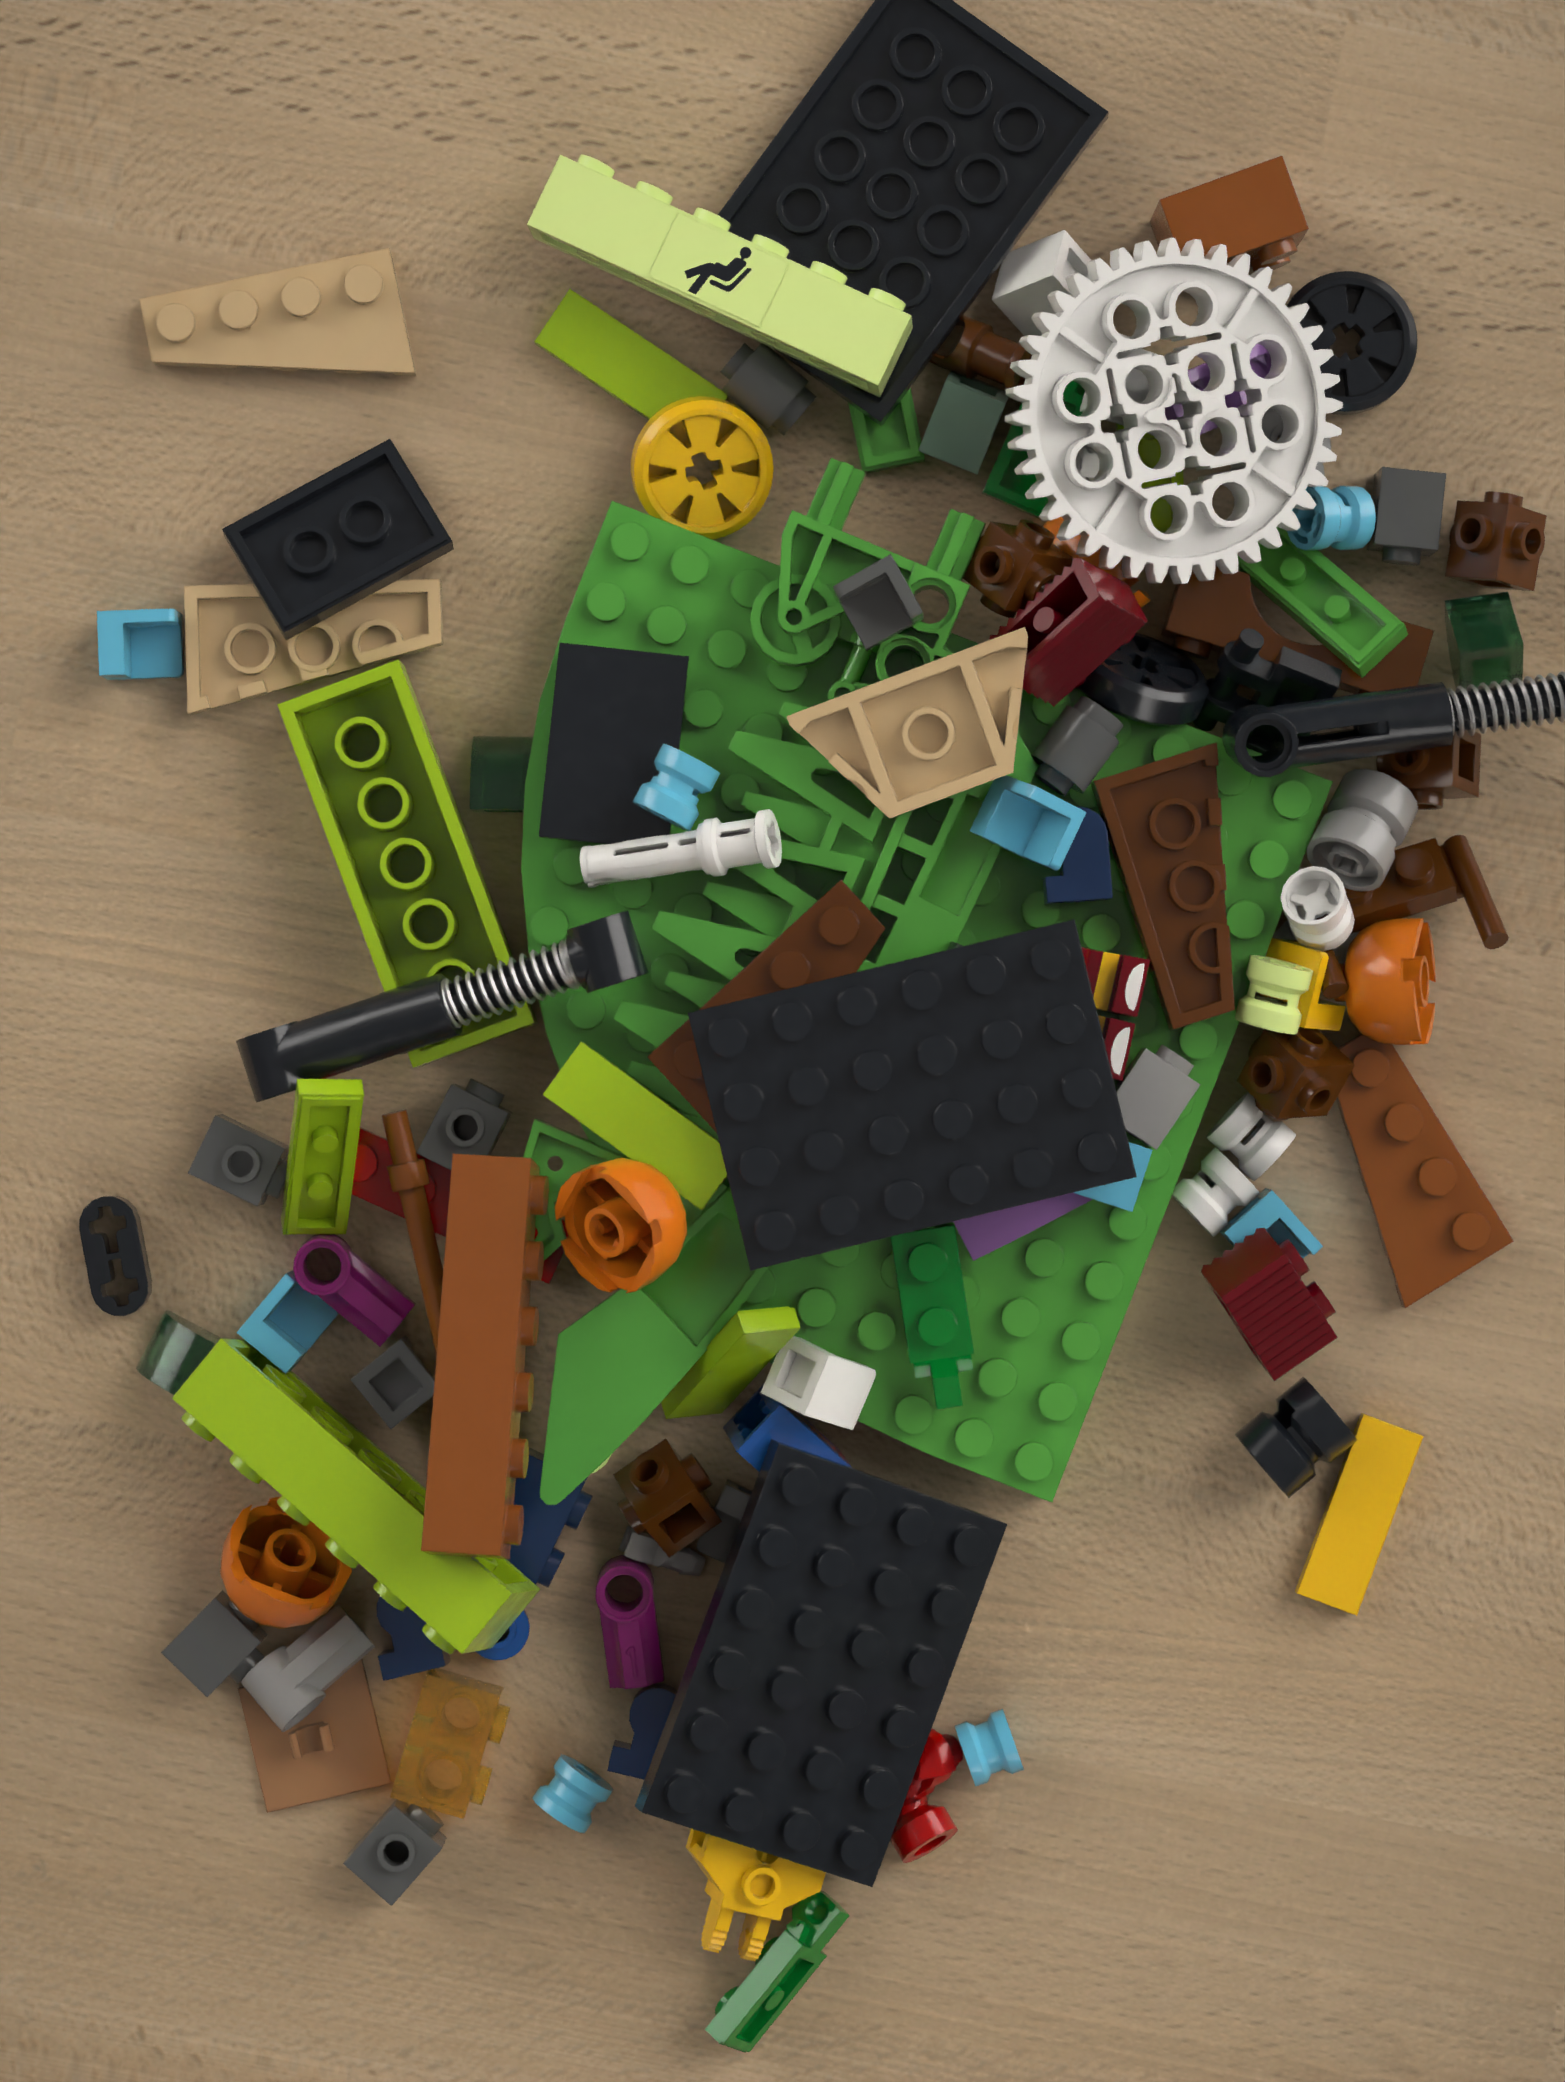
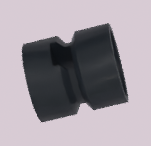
[1235,1377,1357,1498]

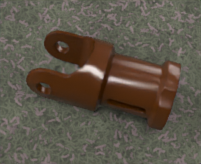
[929,315,1032,390]

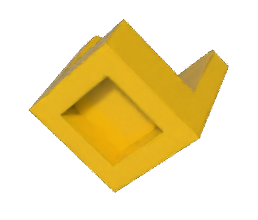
[1258,938,1346,1031]

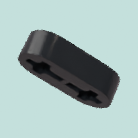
[79,1196,152,1316]

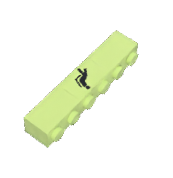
[527,154,913,397]

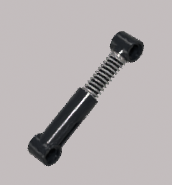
[1222,671,1565,777]
[236,910,648,1103]

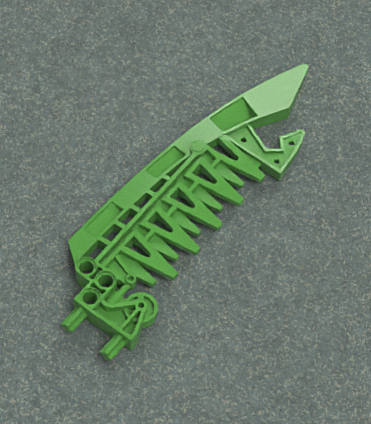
[523,458,1038,1505]

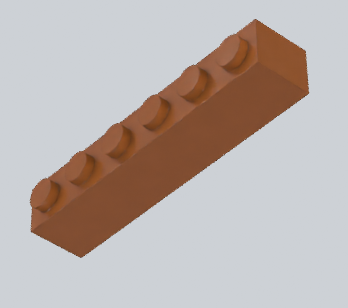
[421,1154,549,1559]

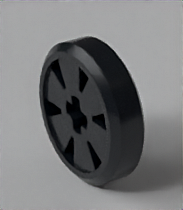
[1287,271,1417,415]
[1078,633,1209,726]

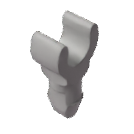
[619,1526,706,1576]

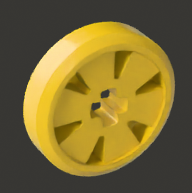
[631,396,774,539]

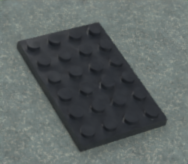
[718,0,1109,426]
[688,919,1137,1271]
[635,1439,1007,1887]

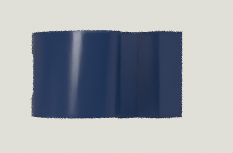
[1042,807,1113,905]
[376,1596,451,1681]
[607,1683,677,1780]

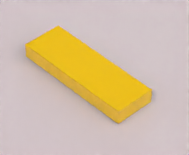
[1295,1413,1424,1616]

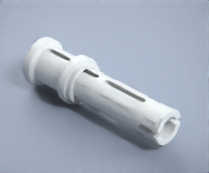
[580,809,782,888]

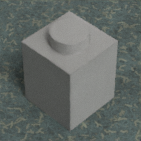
[1115,1045,1200,1150]

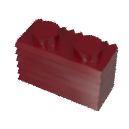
[989,558,1148,707]
[1201,1228,1338,1381]

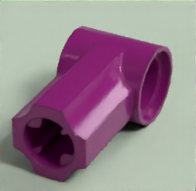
[293,1234,416,1347]
[595,1555,665,1689]

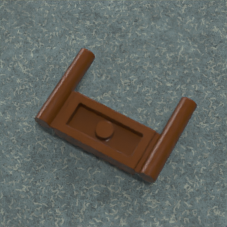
[1316,835,1509,999]

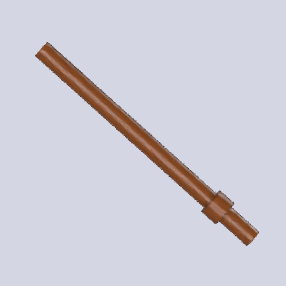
[382,1109,443,1356]

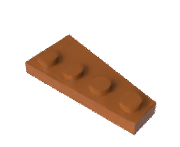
[1336,1034,1514,1308]

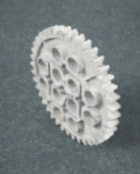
[1005,238,1343,584]

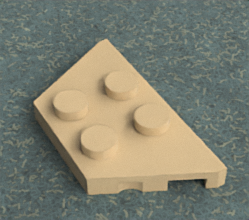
[786,627,1028,819]

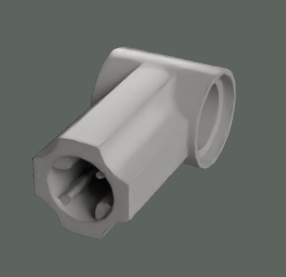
[241,1604,375,1732]

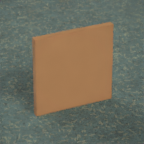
[238,1659,392,1813]

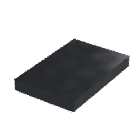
[222,439,454,640]
[539,643,689,844]

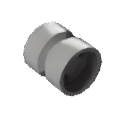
[1306,769,1418,891]

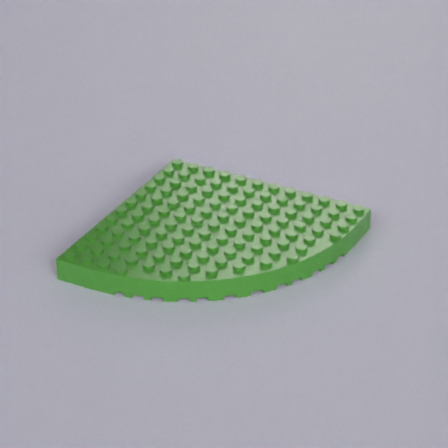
[521,501,1333,1502]

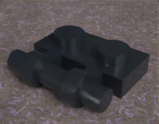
[1193,628,1342,754]

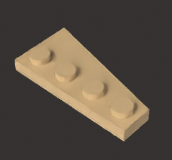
[139,248,416,376]
[184,579,443,715]

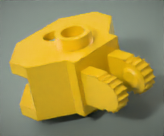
[686,1829,826,1962]

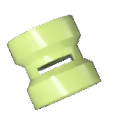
[1235,955,1313,1034]

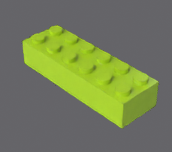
[277,659,538,1068]
[172,1338,540,1654]

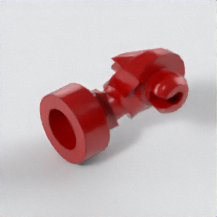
[890,1729,963,1863]

